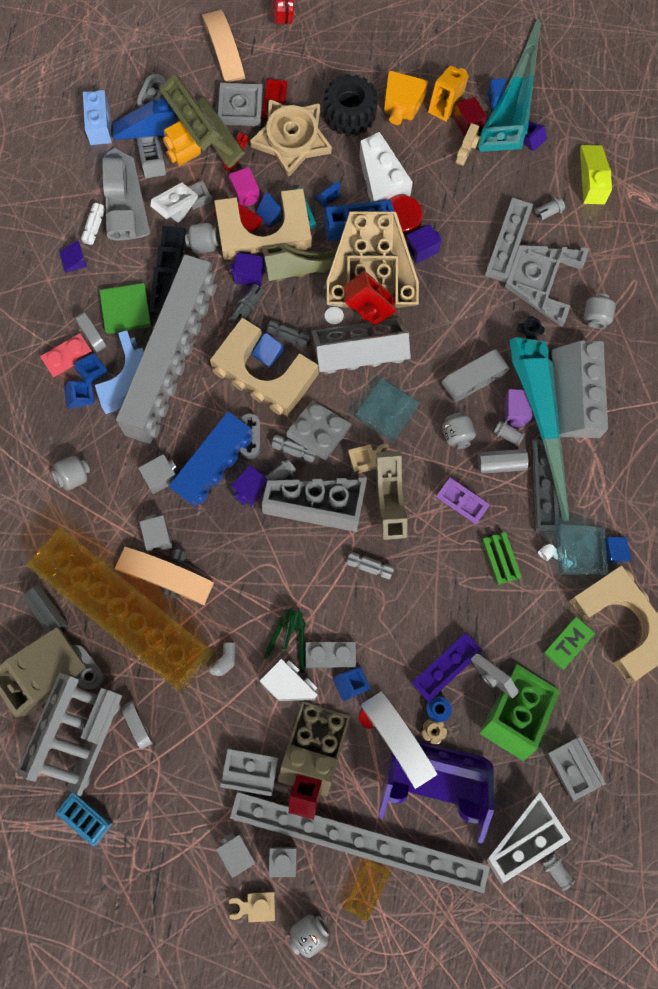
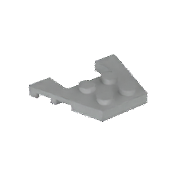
[505,245,589,327]

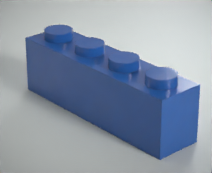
[168,412,253,508]

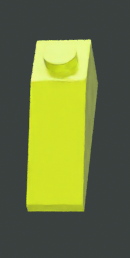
[580,145,612,204]

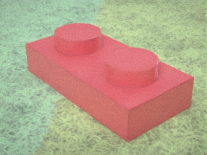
[40,333,93,378]

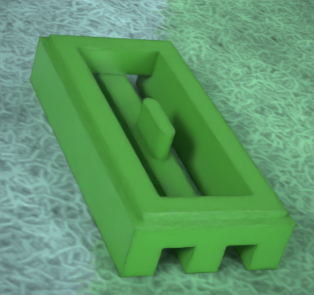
[482,532,521,585]

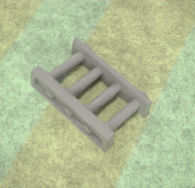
[16,672,122,796]

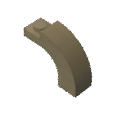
[376,451,407,540]

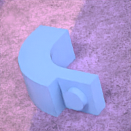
[95,330,144,414]

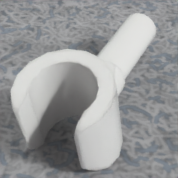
[538,544,573,567]

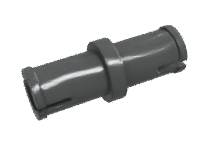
[228,284,264,326]

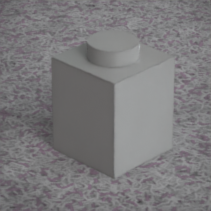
[138,454,178,494]
[139,514,173,554]
[216,833,257,878]
[269,847,297,877]

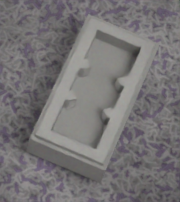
[471,654,519,699]

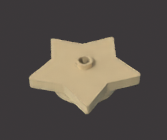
[250,100,332,176]

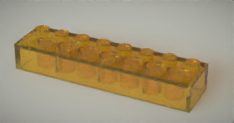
[26,527,214,693]

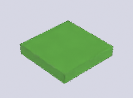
[100,283,152,334]

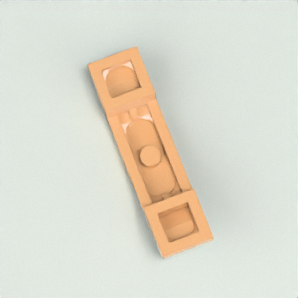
[202,10,245,83]
[115,547,214,605]

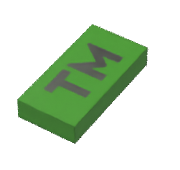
[543,617,595,670]

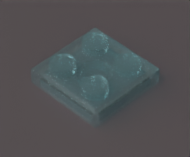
[355,379,420,442]
[556,524,608,576]

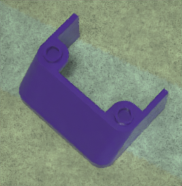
[378,740,494,844]

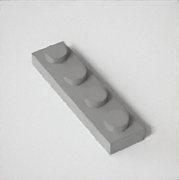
[485,197,533,283]

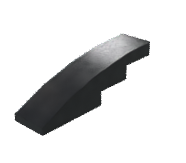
[149,226,186,314]

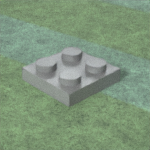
[218,83,263,126]
[286,400,351,460]

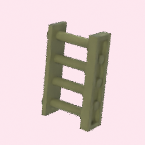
[160,73,245,168]

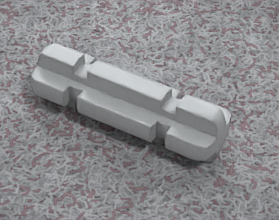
[271,435,316,462]
[347,552,394,579]

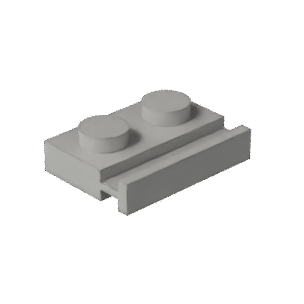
[546,736,606,801]
[220,749,278,796]

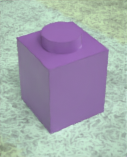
[504,389,532,427]

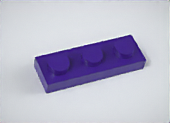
[411,633,483,702]

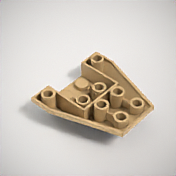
[327,212,419,308]

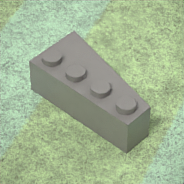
[262,477,367,532]

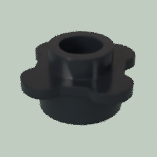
[517,316,545,340]

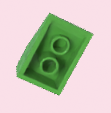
[479,664,560,761]

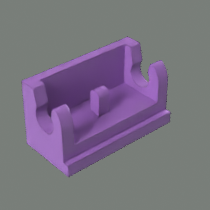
[436,478,490,524]

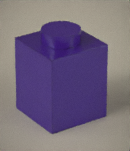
[406,224,441,264]
[230,253,265,287]
[231,465,268,507]

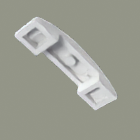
[360,692,437,789]

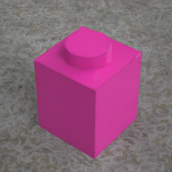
[229,167,260,206]

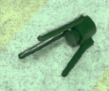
[263,609,306,673]

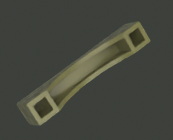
[262,243,337,282]

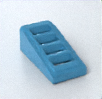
[56,793,113,847]

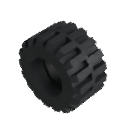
[323,74,378,136]

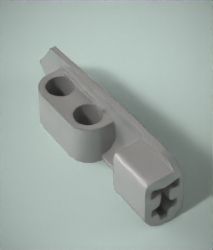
[103,147,150,241]

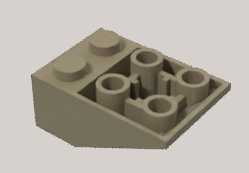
[0,627,86,717]
[278,701,350,797]

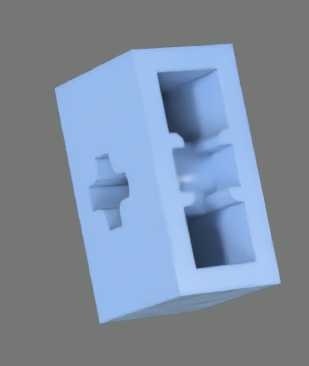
[83,90,112,145]

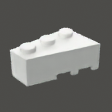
[359,132,413,202]
[486,793,571,885]

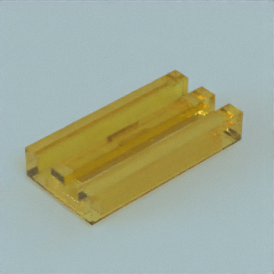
[343,859,391,922]

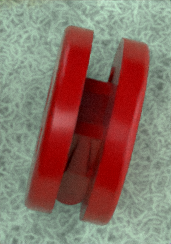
[271,0,294,25]
[388,195,423,239]

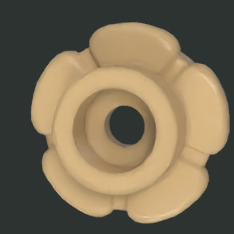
[422,720,447,744]

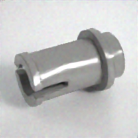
[535,197,565,221]
[493,420,525,447]
[265,459,296,481]
[542,854,575,891]

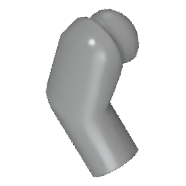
[209,643,236,676]

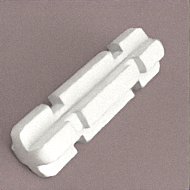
[81,203,105,245]

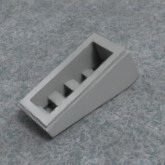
[137,136,166,178]

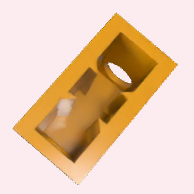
[428,66,469,122]
[384,71,428,125]

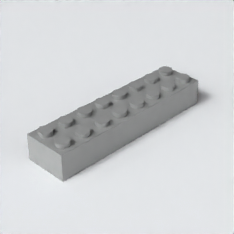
[116,254,217,444]

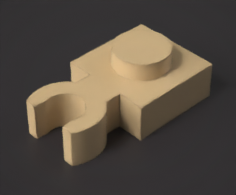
[456,123,480,166]
[348,444,389,474]
[229,891,276,922]

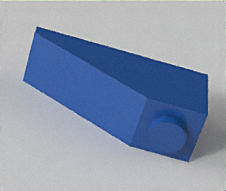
[113,98,178,140]
[323,200,394,242]

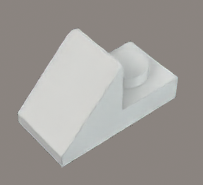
[150,183,198,223]

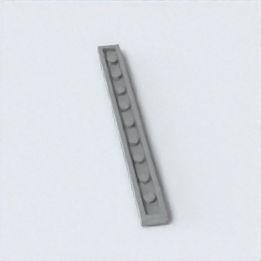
[230,792,490,893]

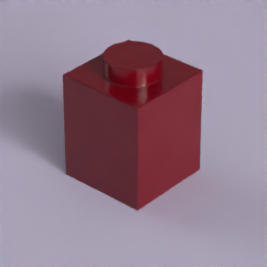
[453,97,487,137]
[288,774,322,820]

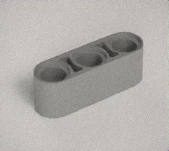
[441,349,510,402]

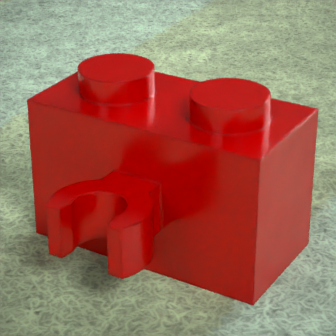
[343,271,396,326]

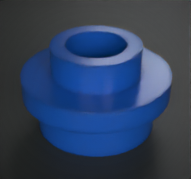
[426,697,452,722]

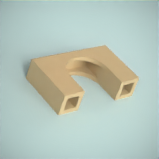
[214,189,312,261]
[210,318,319,417]
[569,565,658,684]

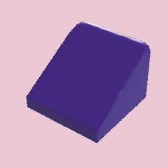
[523,121,547,151]
[60,241,87,273]

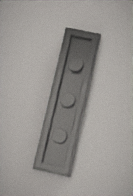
[531,439,560,532]

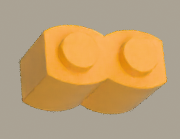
[163,121,201,167]

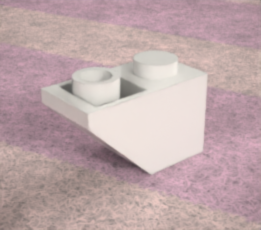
[260,659,318,701]

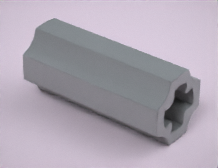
[477,449,529,474]
[80,688,122,746]

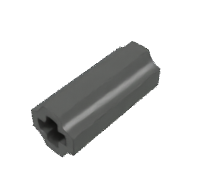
[22,585,69,633]

